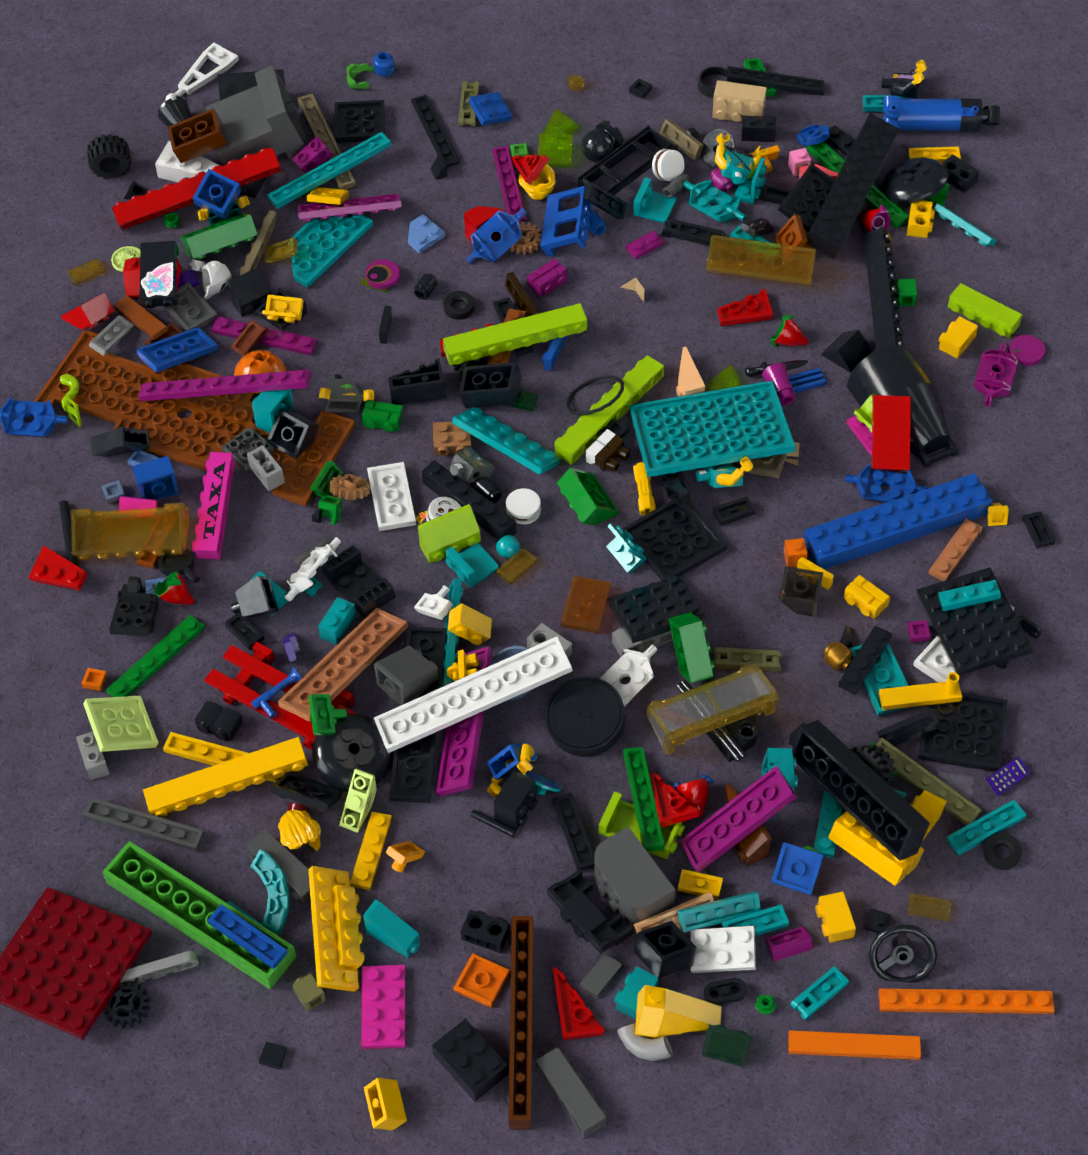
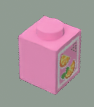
[788,148,811,177]

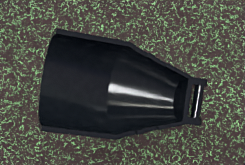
[847,345,958,467]

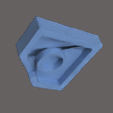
[408,214,446,254]

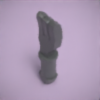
[294,539,329,565]

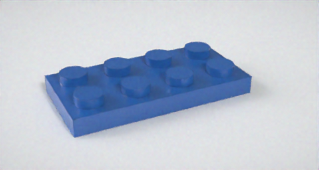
[137,327,218,373]

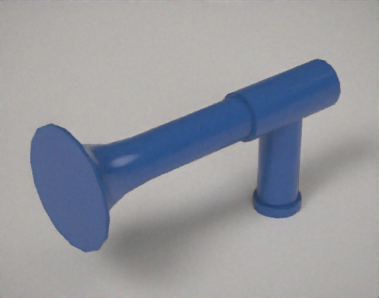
[250,666,302,719]

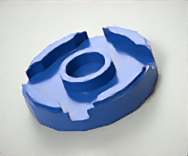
[797,124,831,146]

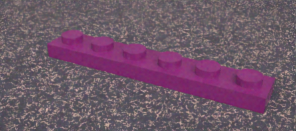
[211,316,318,356]

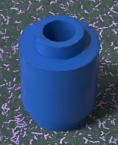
[588,210,606,236]

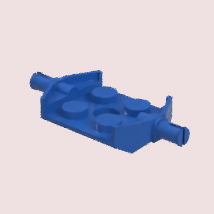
[466,208,527,264]
[0,397,68,437]
[845,464,928,502]

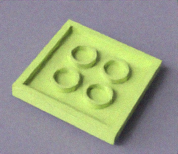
[83,696,158,752]

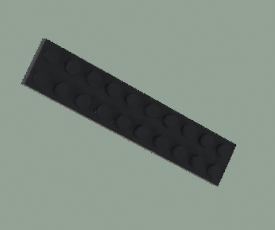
[389,627,447,803]

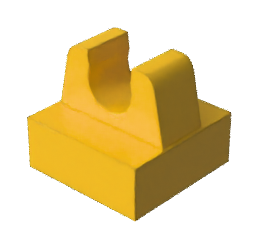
[987,503,1009,526]

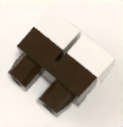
[586,429,630,472]

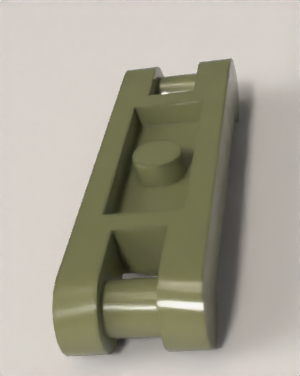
[458,81,479,127]
[711,647,782,673]

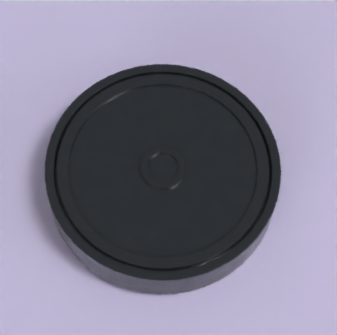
[545,677,626,757]

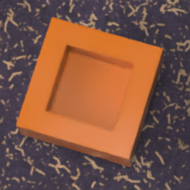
[81,668,107,691]

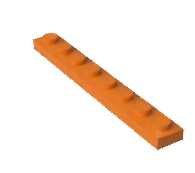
[878,989,1054,1014]

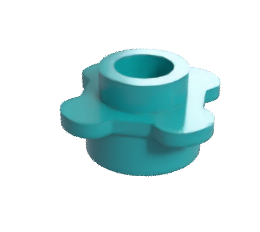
[302,577,323,597]

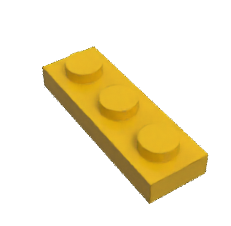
[908,147,961,163]

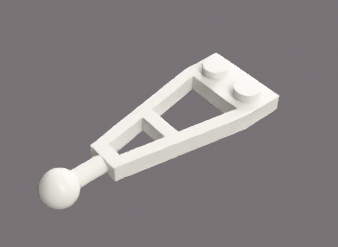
[166,43,239,100]

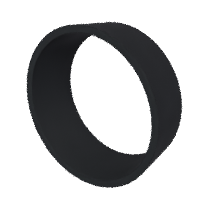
[697,66,733,98]

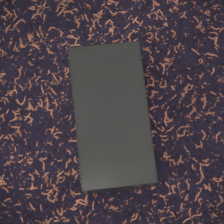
[579,953,622,999]

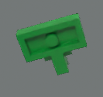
[308,694,347,735]

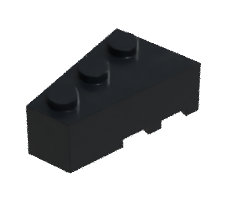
[388,358,446,405]

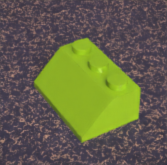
[418,504,481,563]

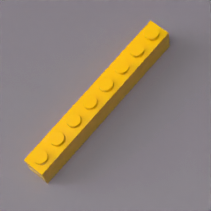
[143,737,308,818]

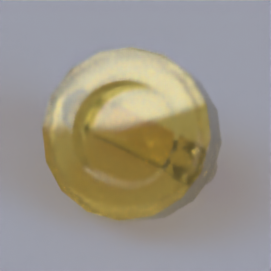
[567,74,585,92]

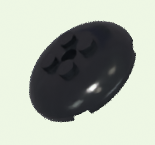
[880,157,949,203]
[312,714,393,792]

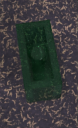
[702,1024,752,1067]

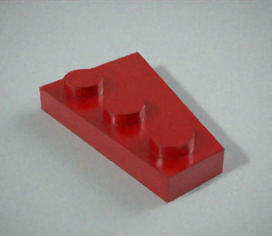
[717,288,773,326]
[28,545,88,591]

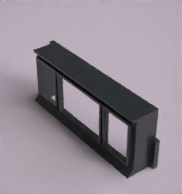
[578,125,678,195]

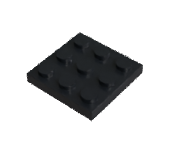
[335,100,385,142]

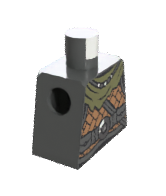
[450,447,495,483]

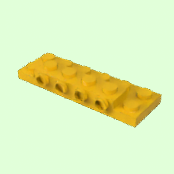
[308,866,364,992]

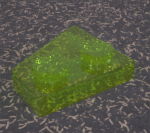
[543,109,578,145]
[705,365,742,392]

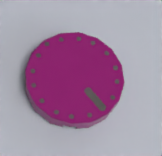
[1008,335,1045,366]

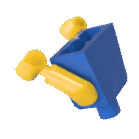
[487,742,537,798]

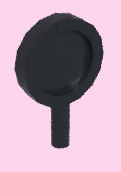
[158,547,200,583]

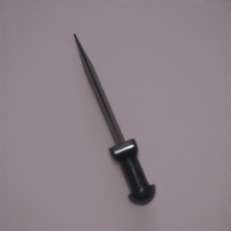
[745,360,808,377]

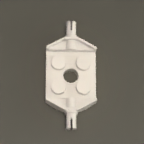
[284,537,341,602]
[600,645,658,707]

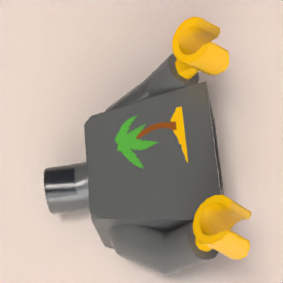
[317,374,374,413]

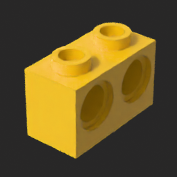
[907,201,935,238]

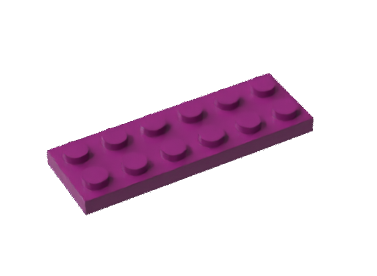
[298,193,402,221]
[680,766,797,873]

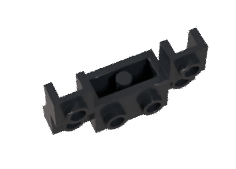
[547,869,633,954]

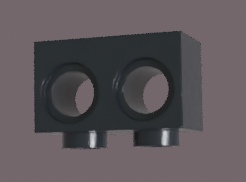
[943,154,979,193]
[460,910,510,953]

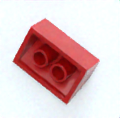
[123,257,182,298]

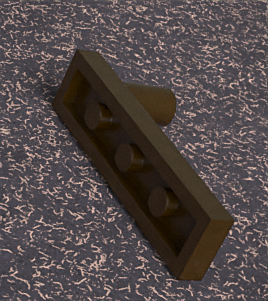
[505,272,540,317]

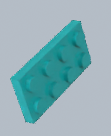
[849,643,911,716]

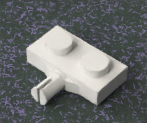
[414,586,453,620]

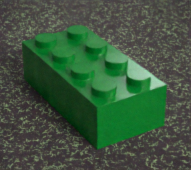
[180,213,258,260]

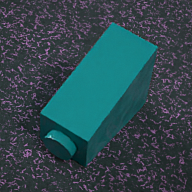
[363,899,421,958]

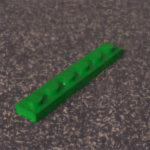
[106,614,205,697]
[623,747,664,852]

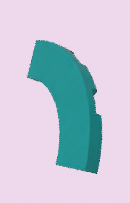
[250,848,289,935]

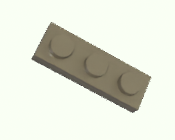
[659,119,704,160]

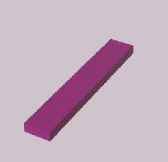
[492,146,526,223]

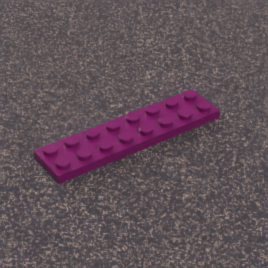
[436,646,493,796]

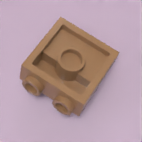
[433,422,471,456]

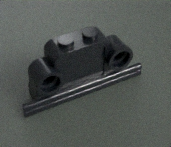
[676,677,758,762]

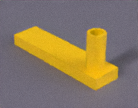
[879,672,962,710]

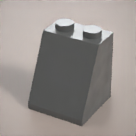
[374,645,439,705]

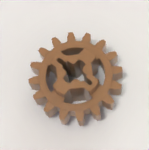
[510,222,542,255]
[330,474,371,500]

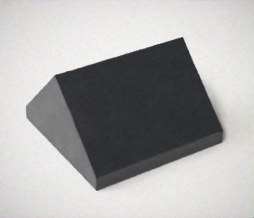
[821,330,872,373]

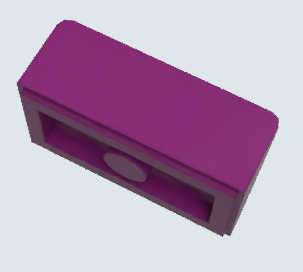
[764,926,813,962]

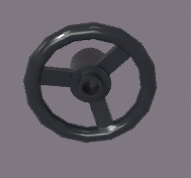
[868,924,938,983]

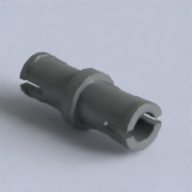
[662,173,690,198]

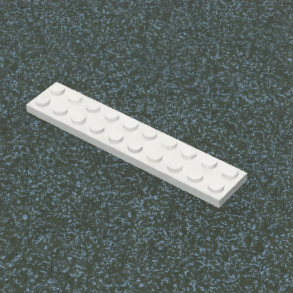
[374,636,573,753]

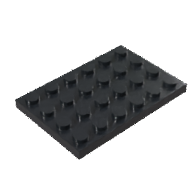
[917,567,1033,675]

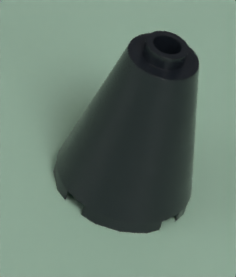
[157,96,192,127]

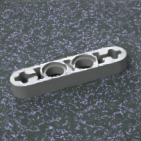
[118,951,199,988]

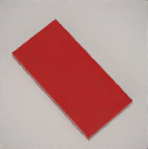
[872,395,911,471]

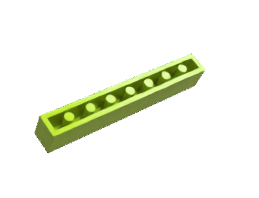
[443,303,587,366]
[554,355,664,465]

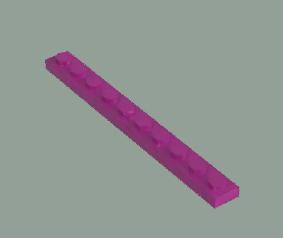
[138,370,312,401]

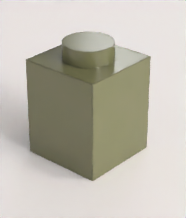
[292,973,326,1012]

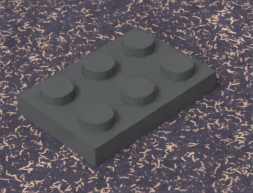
[163,282,218,331]

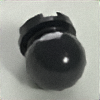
[581,120,624,163]

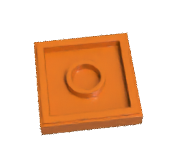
[453,953,511,1008]

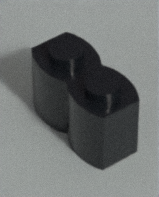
[194,701,243,740]

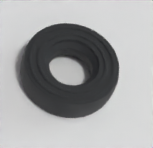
[443,291,475,320]
[983,833,1022,870]

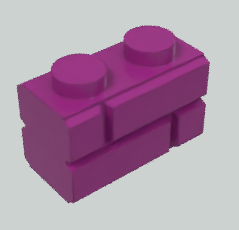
[527,258,567,297]

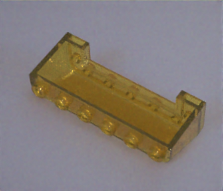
[71,503,190,560]

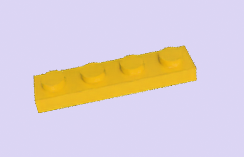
[350,812,392,890]

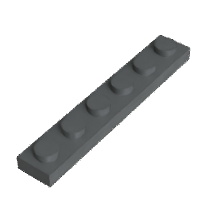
[83,797,205,852]

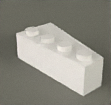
[155,141,219,182]

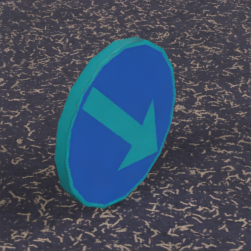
[523,772,561,795]

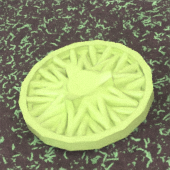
[111,246,140,272]

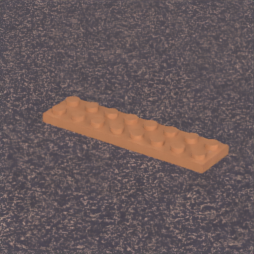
[278,608,408,722]

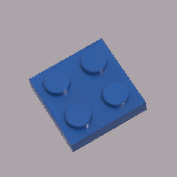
[468,92,513,126]
[771,842,824,895]

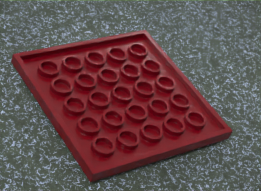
[0,887,152,1040]

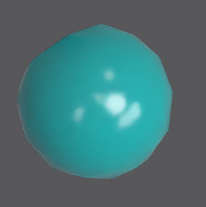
[496,535,520,559]

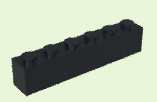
[422,460,517,541]

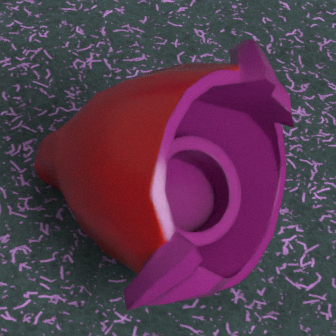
[859,204,890,232]

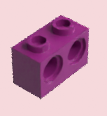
[292,136,335,174]

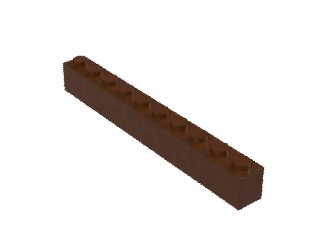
[509,916,534,1130]

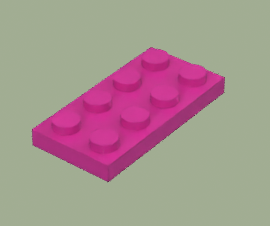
[361,965,405,1049]

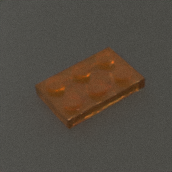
[561,576,611,634]

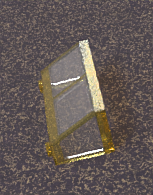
[646,664,779,755]

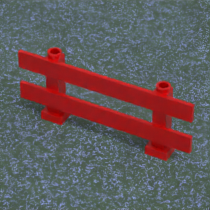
[204,642,357,750]

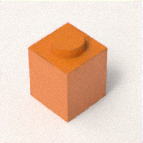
[783,538,807,568]

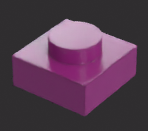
[907,620,931,642]

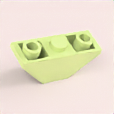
[339,768,377,833]

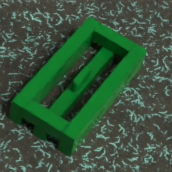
[310,460,344,498]

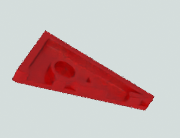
[512,154,550,185]
[649,772,700,827]
[553,967,604,1041]

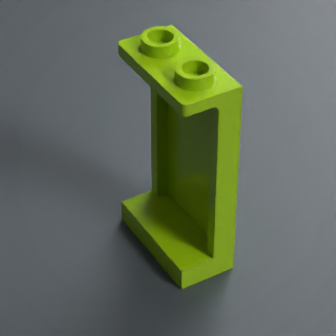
[599,791,685,859]

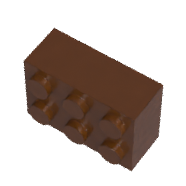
[168,108,227,163]

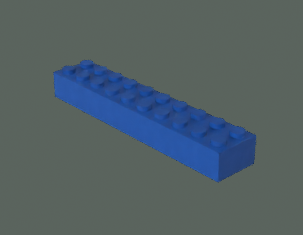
[803,473,993,569]

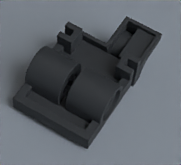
[109,576,158,636]

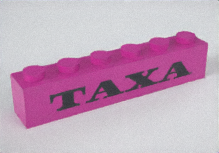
[192,452,235,560]

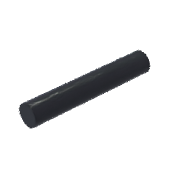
[471,809,516,838]

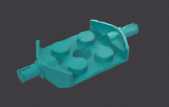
[683,180,747,223]

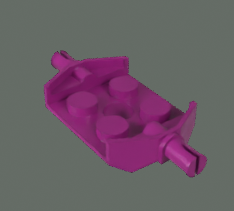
[973,343,1018,407]

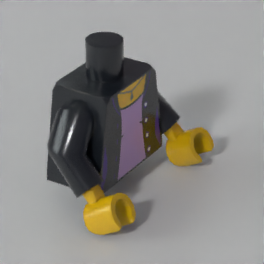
[881,59,927,98]

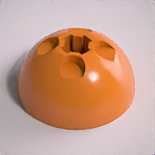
[234,350,287,394]

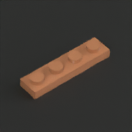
[928,519,983,581]

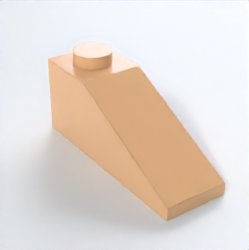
[676,347,705,397]

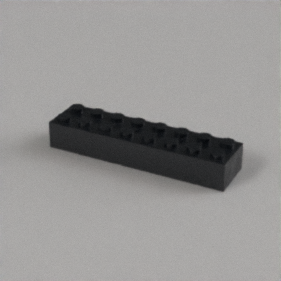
[792,720,930,861]

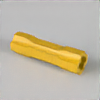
[633,462,656,516]

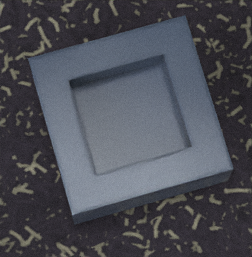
[101,480,125,504]

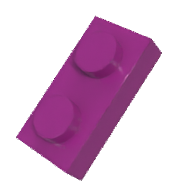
[626,230,664,259]

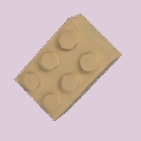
[712,80,767,122]

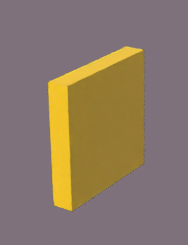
[307,187,349,205]

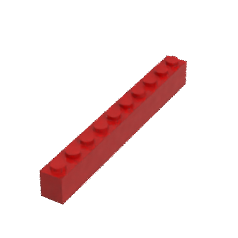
[112,147,281,230]

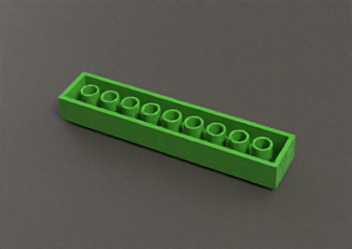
[103,841,296,990]

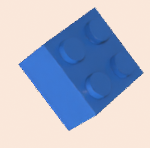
[192,169,241,220]
[132,456,179,500]

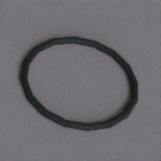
[566,375,624,415]

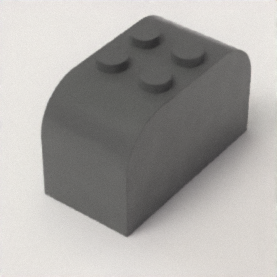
[594,827,676,925]

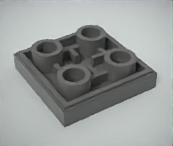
[222,427,274,472]

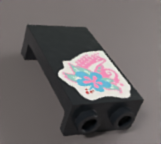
[139,241,179,308]

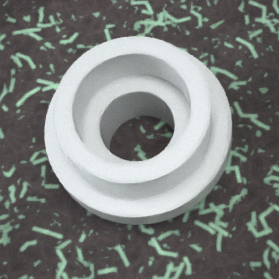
[189,259,206,272]

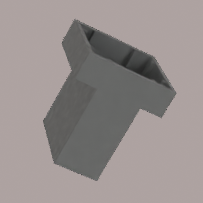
[206,65,307,165]

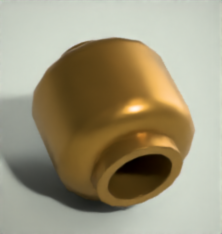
[823,642,853,671]

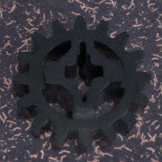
[103,981,150,1029]

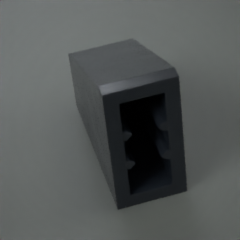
[90,427,150,457]

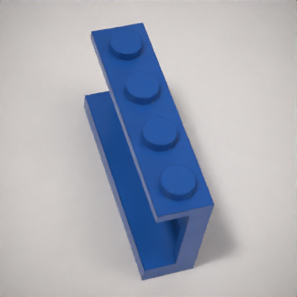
[540,186,591,257]

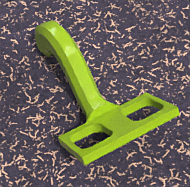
[60,374,82,427]

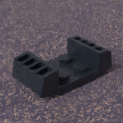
[322,545,396,618]

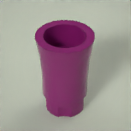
[762,363,795,406]

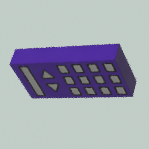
[986,756,1030,795]

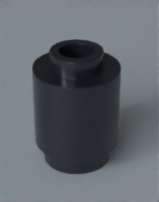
[414,274,438,300]
[474,477,502,504]

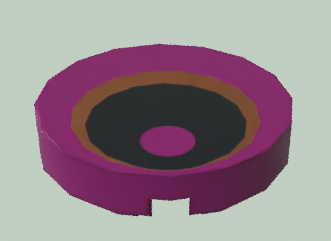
[365,259,400,289]

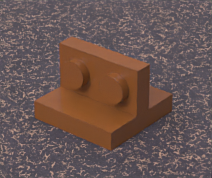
[775,214,814,263]

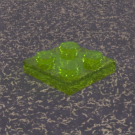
[538,134,573,167]

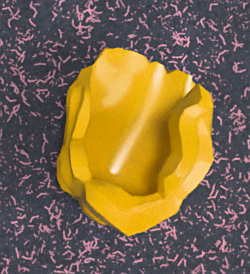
[519,164,556,200]
[278,809,321,851]

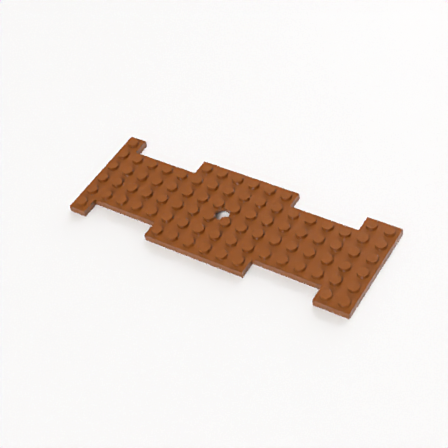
[33,329,355,507]

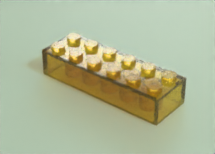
[706,235,816,287]

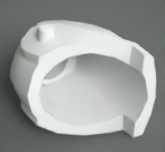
[202,261,232,300]

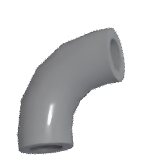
[617,1023,673,1061]

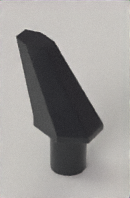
[840,626,853,649]

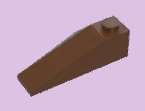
[725,783,771,867]

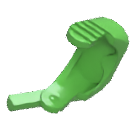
[347,63,374,89]

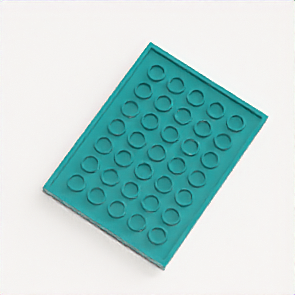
[629,381,795,477]

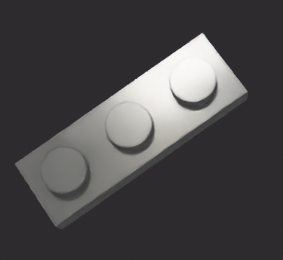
[89,315,134,356]

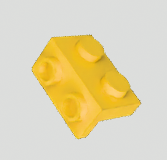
[262,295,304,323]

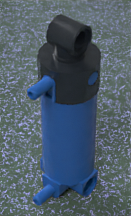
[883,96,1000,132]

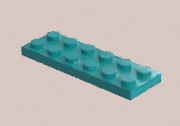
[452,407,562,475]

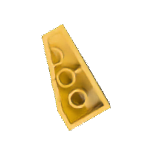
[635,985,722,1038]

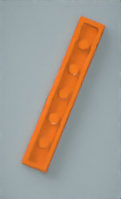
[788,1030,921,1060]

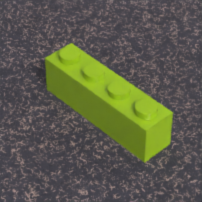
[948,283,1022,338]

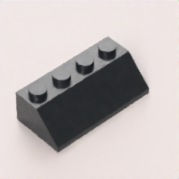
[217,69,286,101]

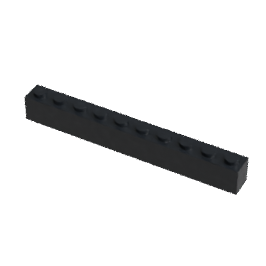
[863,227,905,351]

